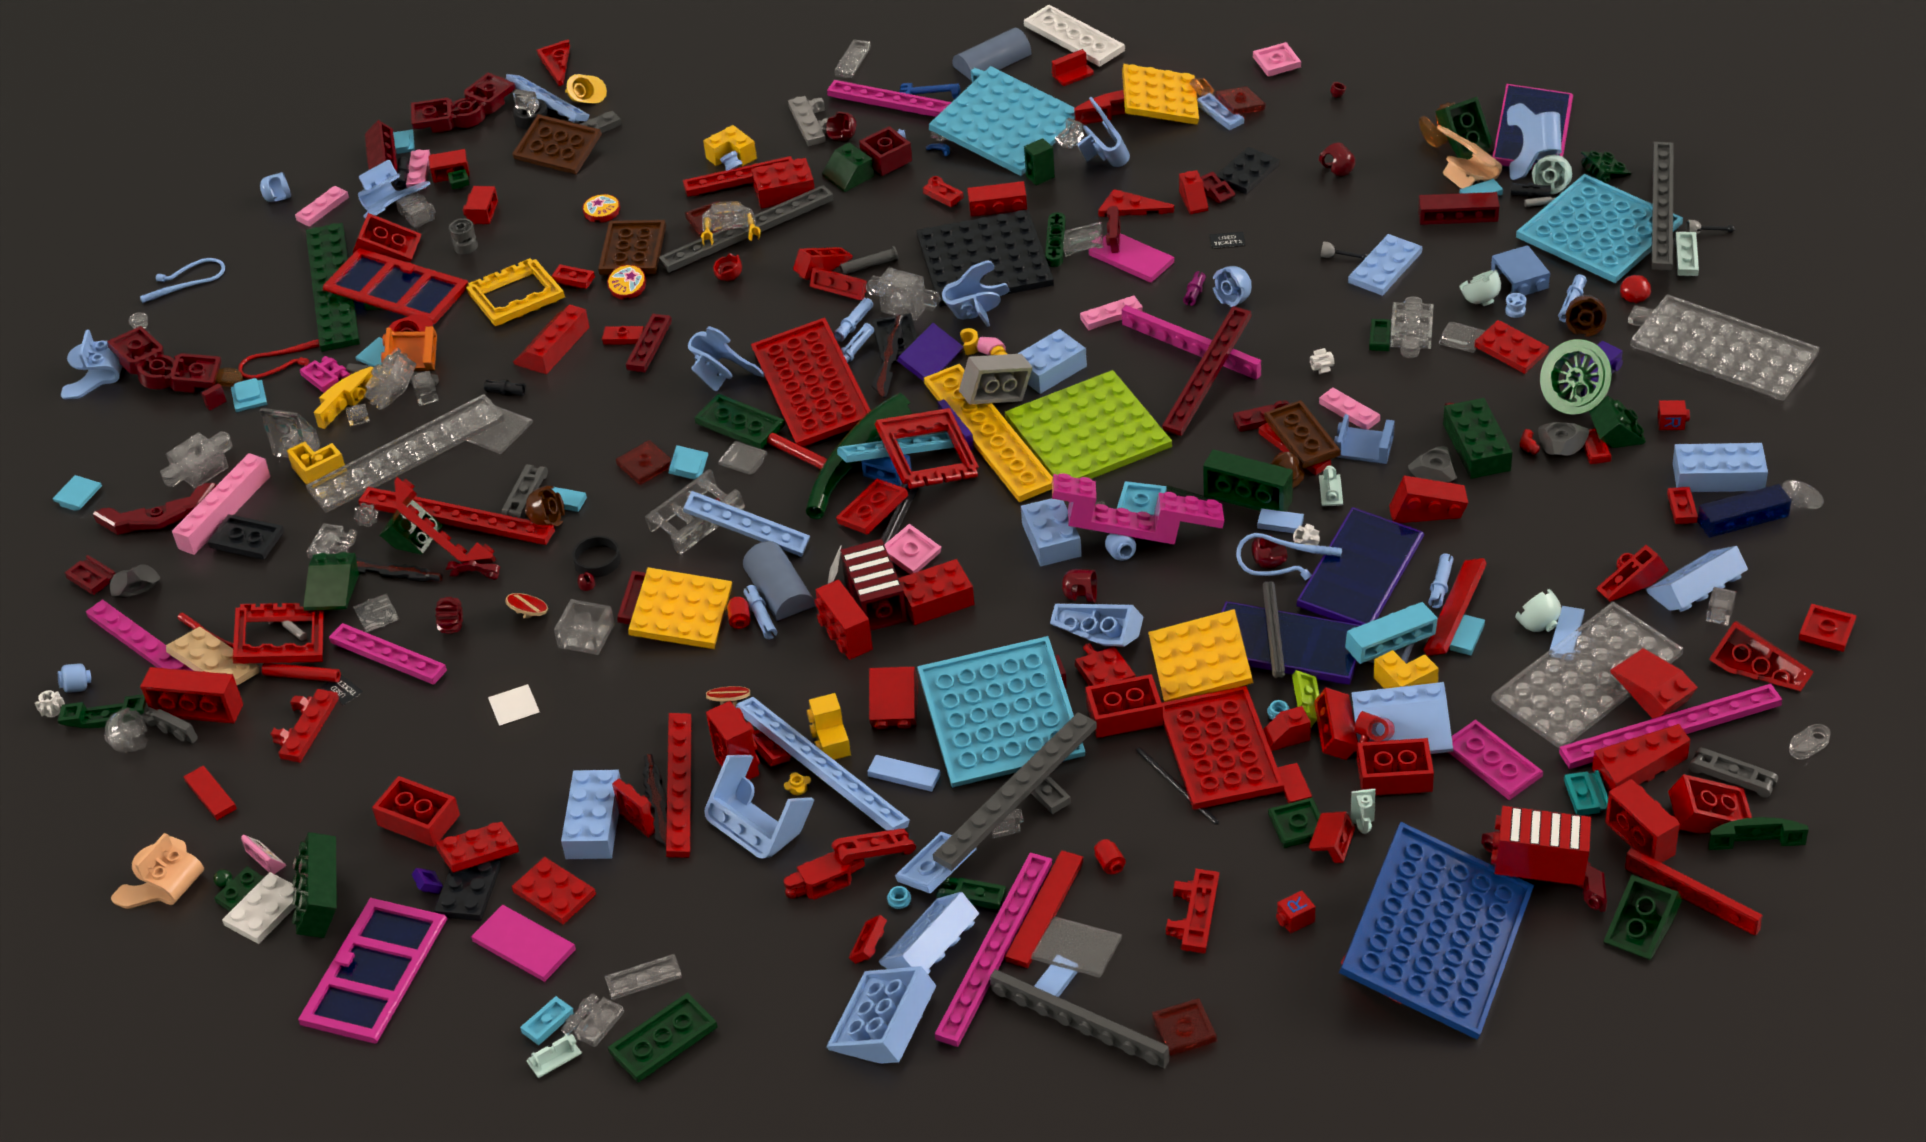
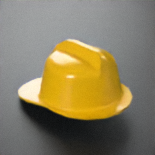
[565,74,607,104]

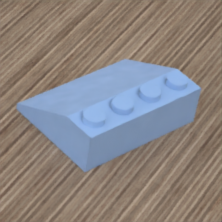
[1352,682,1453,754]
[826,966,936,1064]

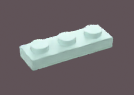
[1675,232,1699,276]

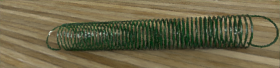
[1167,485,1213,501]

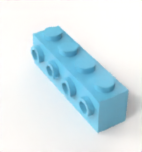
[1345,602,1438,664]

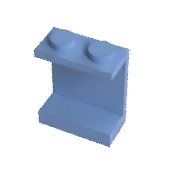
[1491,245,1550,295]
[1334,414,1395,464]

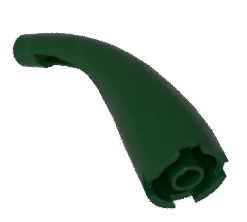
[806,393,916,519]

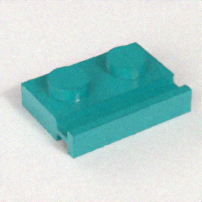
[1564,770,1608,816]

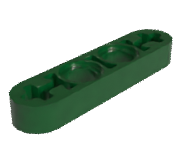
[1045,212,1066,267]

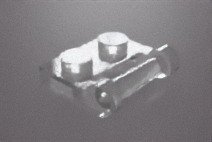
[1063,222,1104,256]

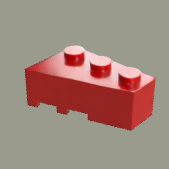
[1389,475,1468,523]

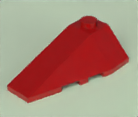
[1709,621,1814,691]

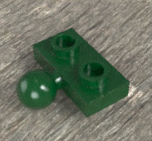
[213,866,264,912]

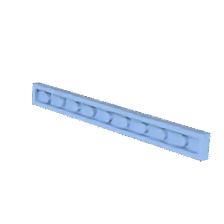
[736,697,910,831]

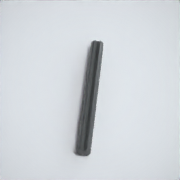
[1263,581,1285,678]

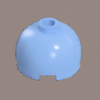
[1213,266,1252,307]

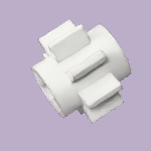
[1310,348,1334,374]
[1293,523,1320,546]
[35,690,65,717]

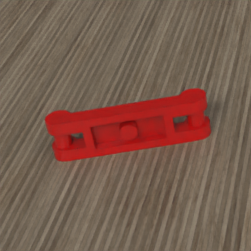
[832,828,916,864]

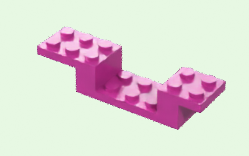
[1052,473,1224,544]

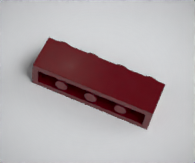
[365,120,398,172]
[1418,192,1499,225]

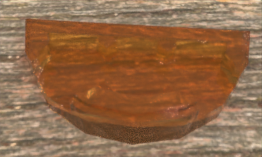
[1419,116,1448,147]
[215,368,244,386]

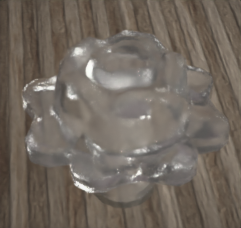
[354,503,378,528]

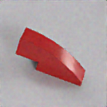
[1074,90,1125,126]

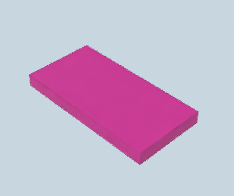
[1089,233,1174,283]
[1448,719,1543,800]
[471,905,576,982]

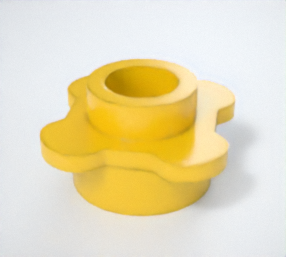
[784,772,811,795]

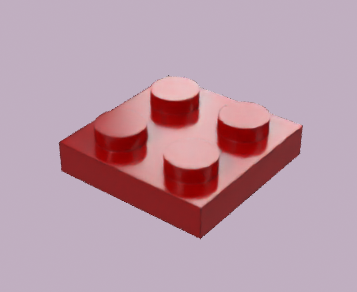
[1798,603,1857,652]
[612,778,655,837]

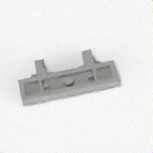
[788,96,828,146]

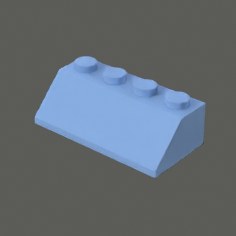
[1646,546,1748,612]
[878,892,980,974]

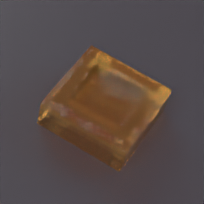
[1189,78,1214,96]

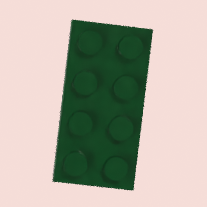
[694,394,785,450]
[608,992,718,1083]

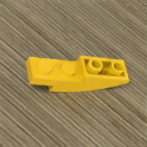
[314,366,378,429]

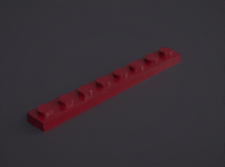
[1162,306,1252,436]

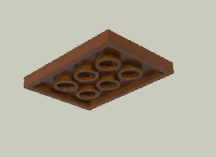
[512,114,602,175]
[598,220,666,275]

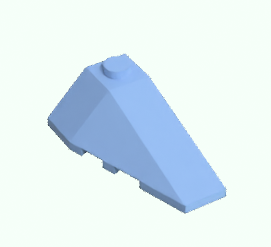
[1050,604,1144,647]

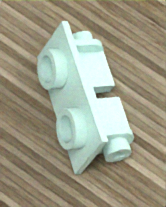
[1319,466,1343,506]
[1351,789,1375,834]
[526,1034,582,1078]

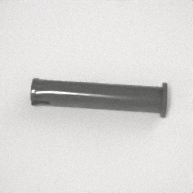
[839,246,899,275]

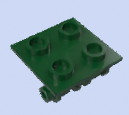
[1581,150,1631,183]

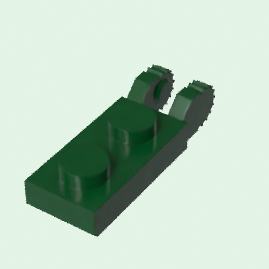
[936,877,1006,910]

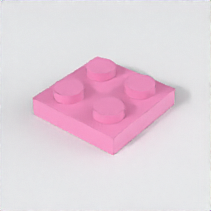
[1253,42,1301,76]
[885,524,941,574]

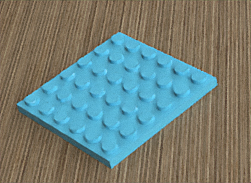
[929,66,1075,176]
[1516,174,1683,283]
[917,636,1085,788]

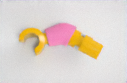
[960,328,1007,355]

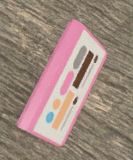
[241,835,286,874]

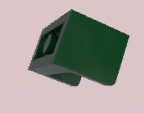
[1024,138,1055,186]

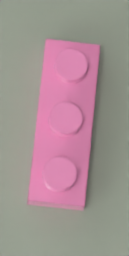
[406,150,430,189]
[295,186,349,227]
[1080,296,1143,331]
[1319,387,1380,430]

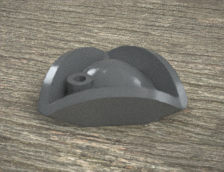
[1538,422,1589,455]
[1408,446,1457,483]
[110,564,160,598]

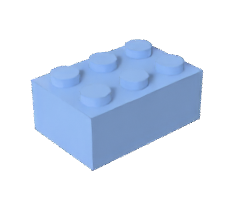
[1018,329,1087,394]
[1021,498,1081,567]

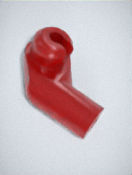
[1519,429,1540,455]

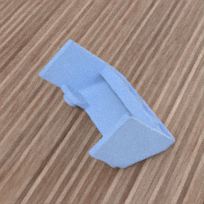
[705,755,814,858]

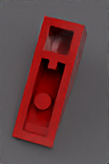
[793,247,853,280]
[1596,545,1669,602]

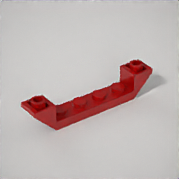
[395,477,497,564]

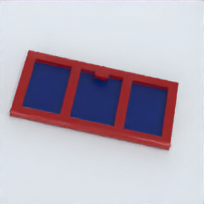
[323,248,468,325]

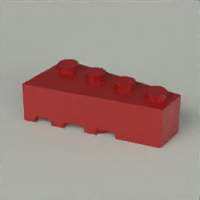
[1592,724,1690,794]

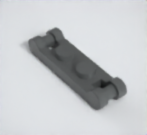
[501,464,548,519]
[1688,747,1779,798]

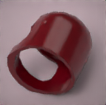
[1319,142,1356,176]
[1062,569,1097,604]

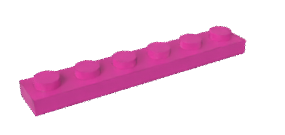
[329,623,447,685]

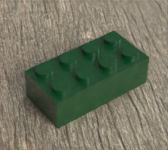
[1443,398,1513,479]
[1203,449,1293,512]
[293,832,337,938]

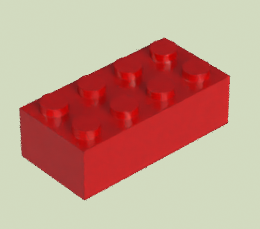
[140,667,243,724]

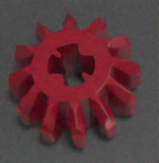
[435,597,463,634]

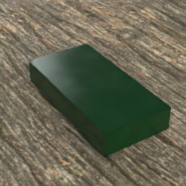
[1369,319,1392,351]

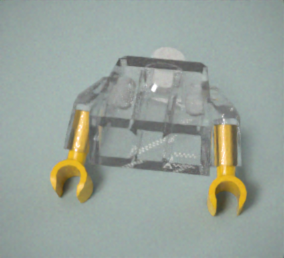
[701,201,760,245]

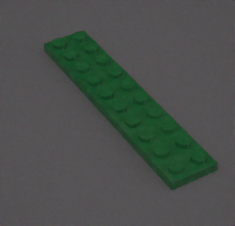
[306,222,360,352]

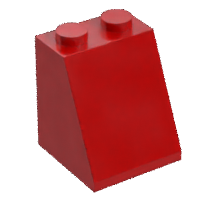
[869,667,918,729]

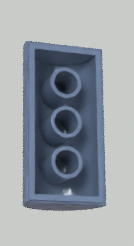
[953,28,1032,81]
[743,541,816,621]

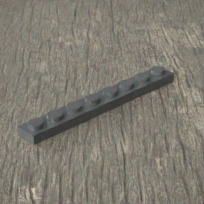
[990,969,1169,1068]

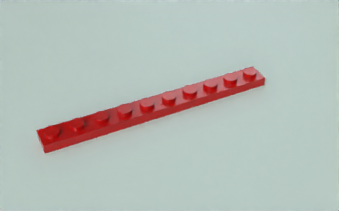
[358,487,555,545]

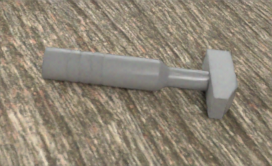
[1524,191,1563,207]
[268,621,307,641]

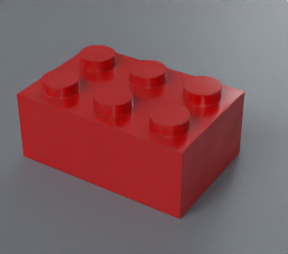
[751,158,815,209]
[898,559,975,625]
[814,579,873,660]
[1085,674,1163,738]
[706,701,760,780]
[1357,738,1434,795]
[372,776,460,847]
[1605,779,1680,863]

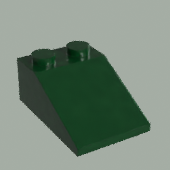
[1435,96,1494,160]
[303,552,359,611]
[1603,875,1682,960]

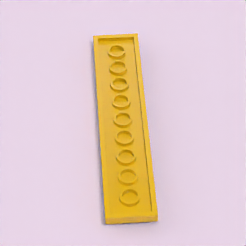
[924,364,1053,502]

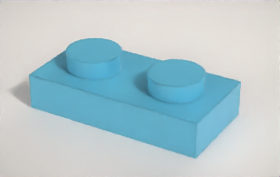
[520,996,574,1045]

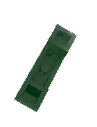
[58,694,146,728]
[1708,817,1809,850]

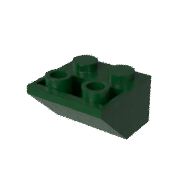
[1589,396,1646,448]
[379,500,442,555]

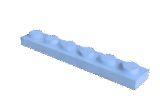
[506,74,589,123]
[683,491,810,557]

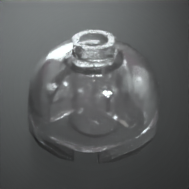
[104,708,148,753]

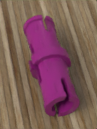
[1183,271,1206,306]

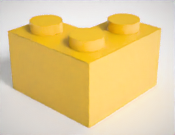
[703,125,757,166]
[287,442,347,490]
[1374,650,1439,689]
[806,693,851,760]

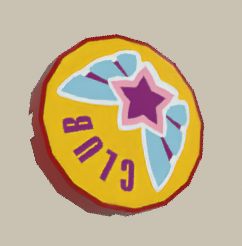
[583,194,620,222]
[607,265,646,299]

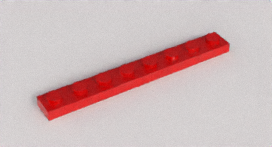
[666,713,691,858]

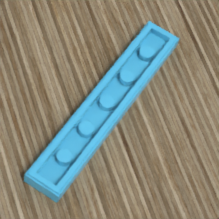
[837,432,954,463]

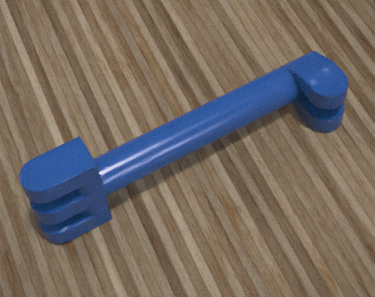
[899,83,961,99]

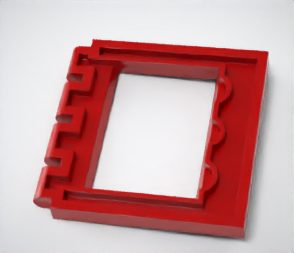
[875,408,979,489]
[233,603,324,664]

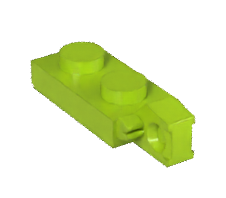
[1292,670,1319,728]

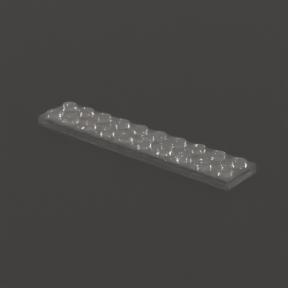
[306,394,505,513]

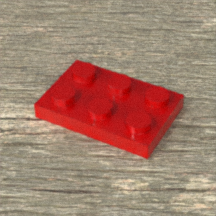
[1474,320,1549,374]
[836,478,909,535]
[436,821,519,873]
[512,857,596,925]

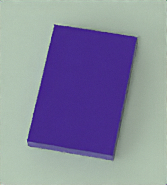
[897,323,964,382]

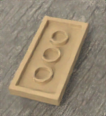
[166,627,259,685]

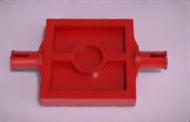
[1075,643,1136,686]

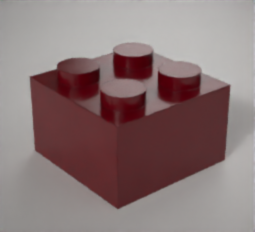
[859,126,912,176]

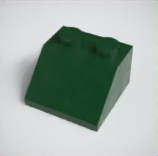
[822,142,874,192]

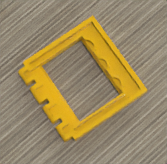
[466,258,565,326]

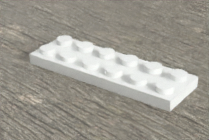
[1024,5,1125,66]

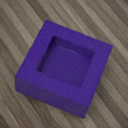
[411,868,443,894]

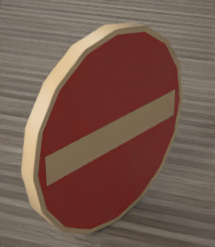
[505,593,548,619]
[706,686,750,706]

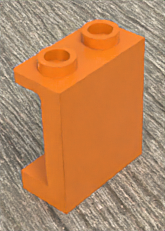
[381,327,437,371]

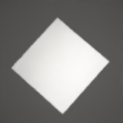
[488,684,540,726]

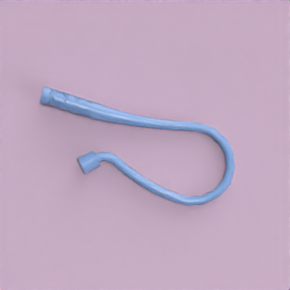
[140,258,225,303]
[1236,533,1342,581]

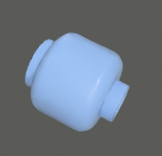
[1105,533,1136,561]
[57,663,91,693]

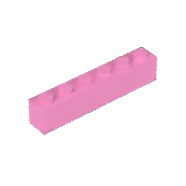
[172,453,271,555]

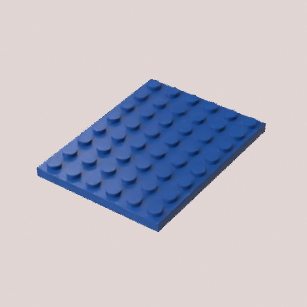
[1339,822,1534,1039]

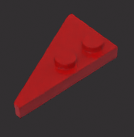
[537,39,570,86]
[1098,189,1174,217]

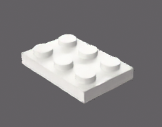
[222,872,296,944]

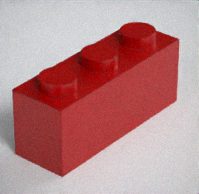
[967,181,1027,217]
[1314,687,1358,760]

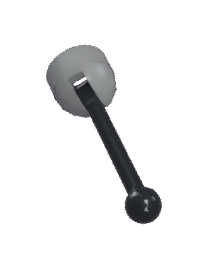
[1686,220,1735,235]
[1321,242,1368,260]

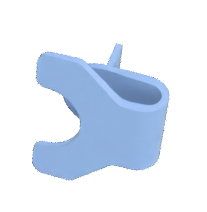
[1077,97,1130,167]
[1507,103,1562,180]
[358,160,431,219]
[942,261,1010,327]
[688,326,765,391]
[61,330,122,399]

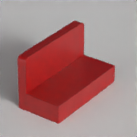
[1052,49,1094,86]
[1309,811,1355,863]

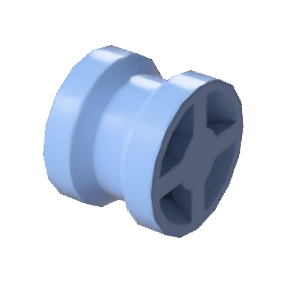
[720,150,743,170]
[1505,293,1526,318]

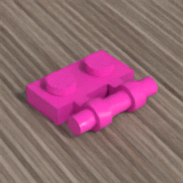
[300,356,351,393]

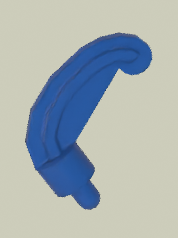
[926,143,950,156]

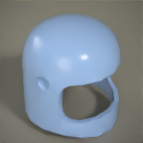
[260,172,291,202]

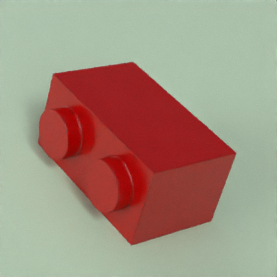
[429,149,470,183]
[463,186,498,224]

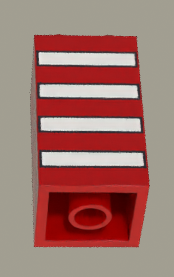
[1491,806,1591,886]

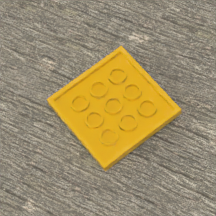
[1122,64,1199,125]
[628,568,732,649]
[1148,609,1254,702]

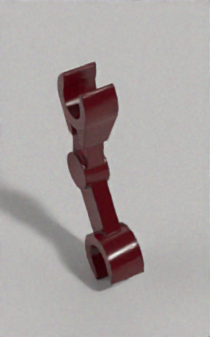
[445,560,500,580]

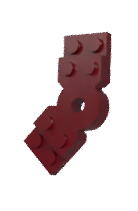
[411,72,516,133]
[107,326,221,393]

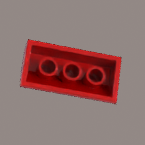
[513,304,590,375]

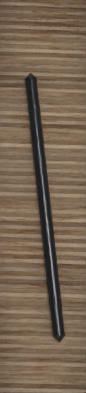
[1136,747,1219,824]

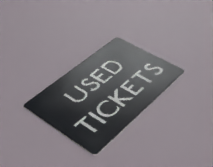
[1210,232,1246,248]
[321,675,363,705]

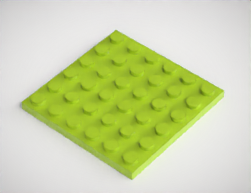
[1005,370,1172,479]

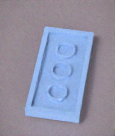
[1348,234,1422,296]

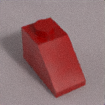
[1179,170,1208,214]
[1263,706,1311,751]

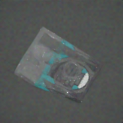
[259,408,320,458]

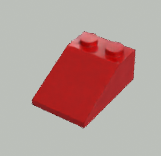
[353,213,422,262]
[1610,648,1698,719]
[1668,774,1752,834]

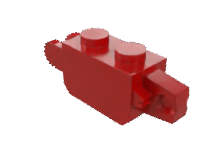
[783,851,865,900]

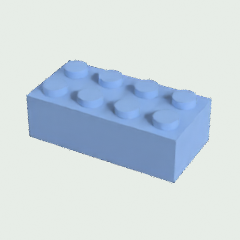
[1672,443,1768,492]
[561,770,621,859]

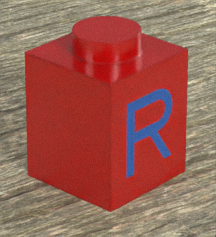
[1657,400,1690,430]
[1276,890,1316,934]

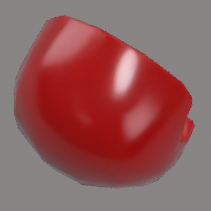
[713,253,742,281]
[1620,275,1651,303]

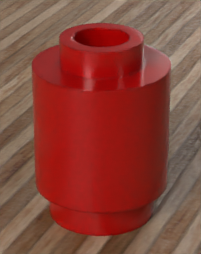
[727,597,751,629]
[1094,839,1126,874]

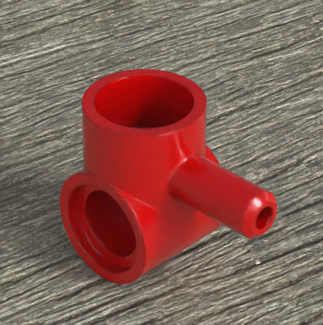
[1354,711,1395,752]

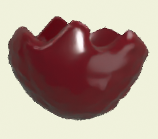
[826,112,857,142]
[1251,535,1288,569]

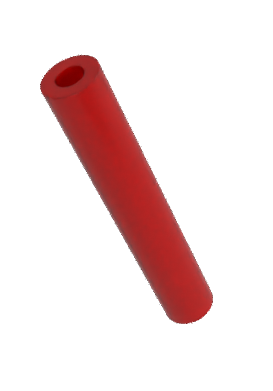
[767,433,827,469]
[262,663,341,682]

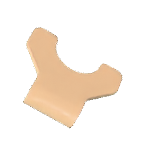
[1437,125,1502,189]
[111,833,204,909]

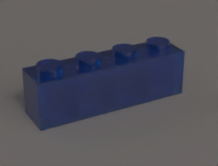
[1697,484,1792,538]

